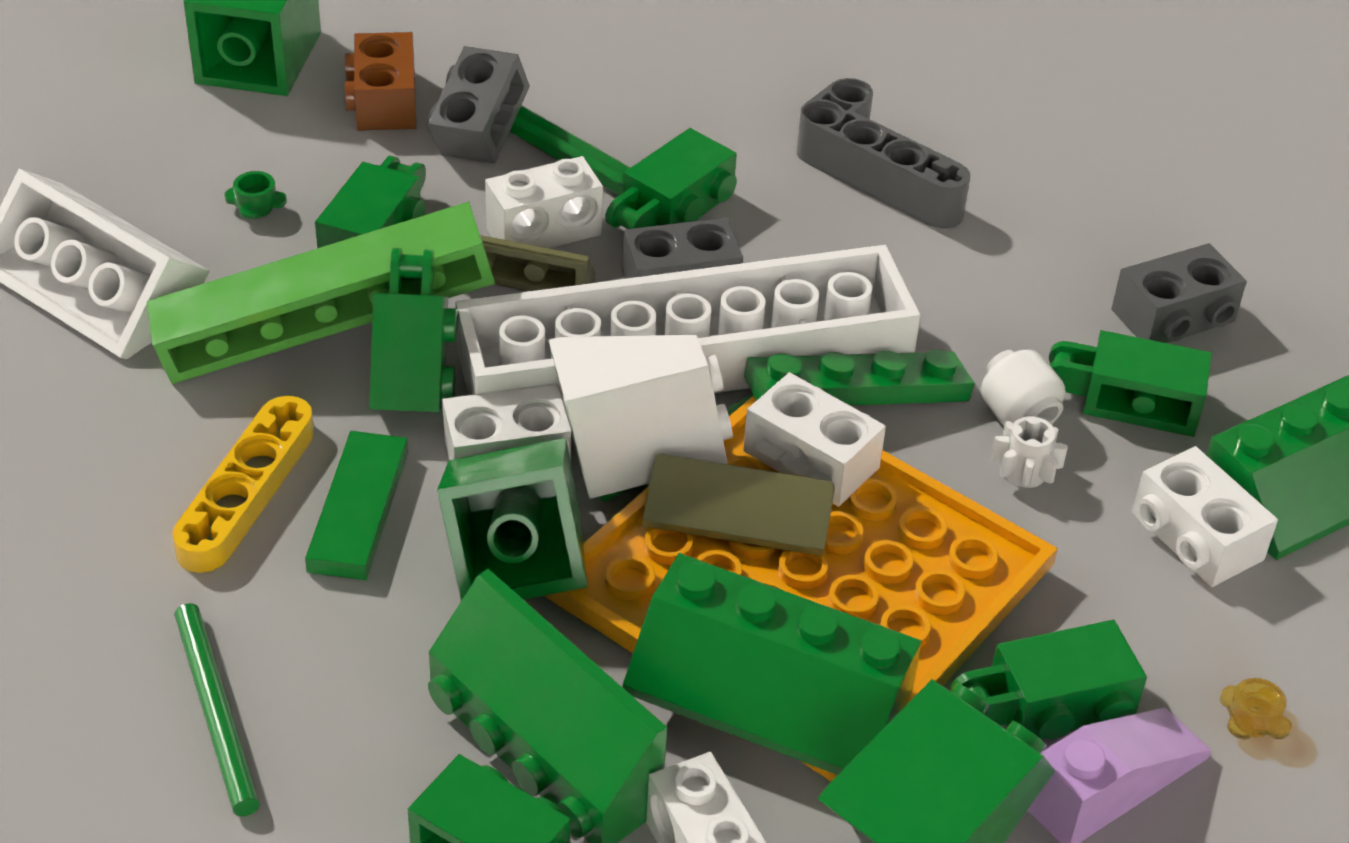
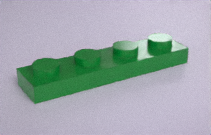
[744,349,975,406]

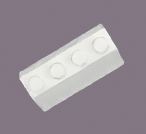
[0,169,209,359]

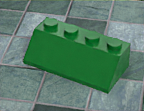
[1206,375,1349,560]
[622,553,922,775]
[428,569,667,843]

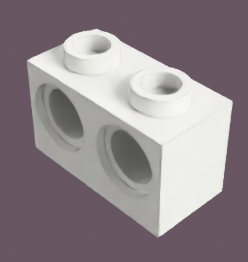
[485,156,603,248]
[743,372,886,507]
[442,384,571,460]
[1132,446,1278,587]
[646,751,766,843]

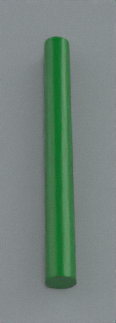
[174,603,260,816]

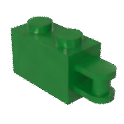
[605,128,737,229]
[315,156,426,248]
[369,248,458,412]
[1049,330,1212,437]
[951,619,1147,740]
[407,754,571,843]

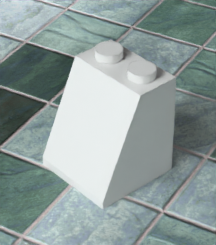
[549,335,733,499]

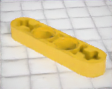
[172,396,314,573]

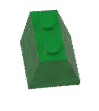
[183,0,321,96]
[437,438,588,601]
[818,679,1055,843]

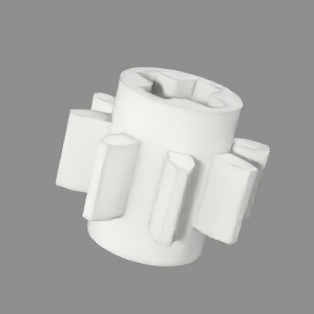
[991,416,1068,488]

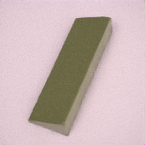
[480,235,596,291]
[642,454,835,556]

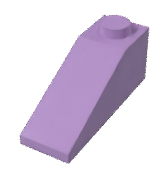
[1028,708,1212,843]

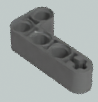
[797,78,970,228]

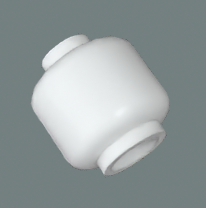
[980,349,1066,426]

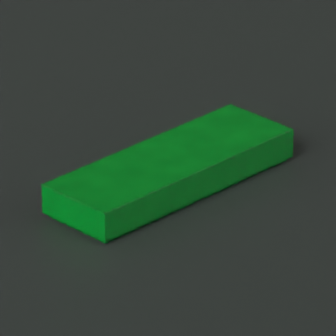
[305,430,408,580]

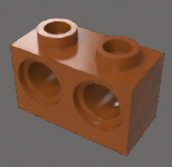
[345,32,417,131]

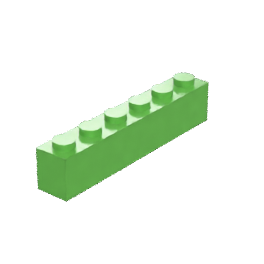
[147,202,495,384]

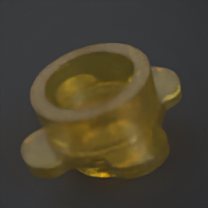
[1219,678,1292,740]

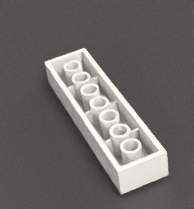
[455,245,921,411]

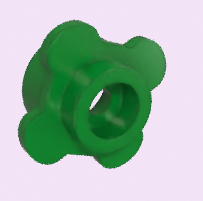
[224,171,287,219]

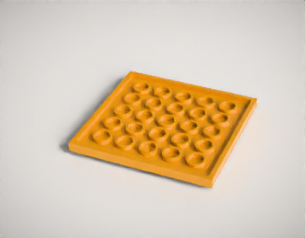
[545,395,1058,781]

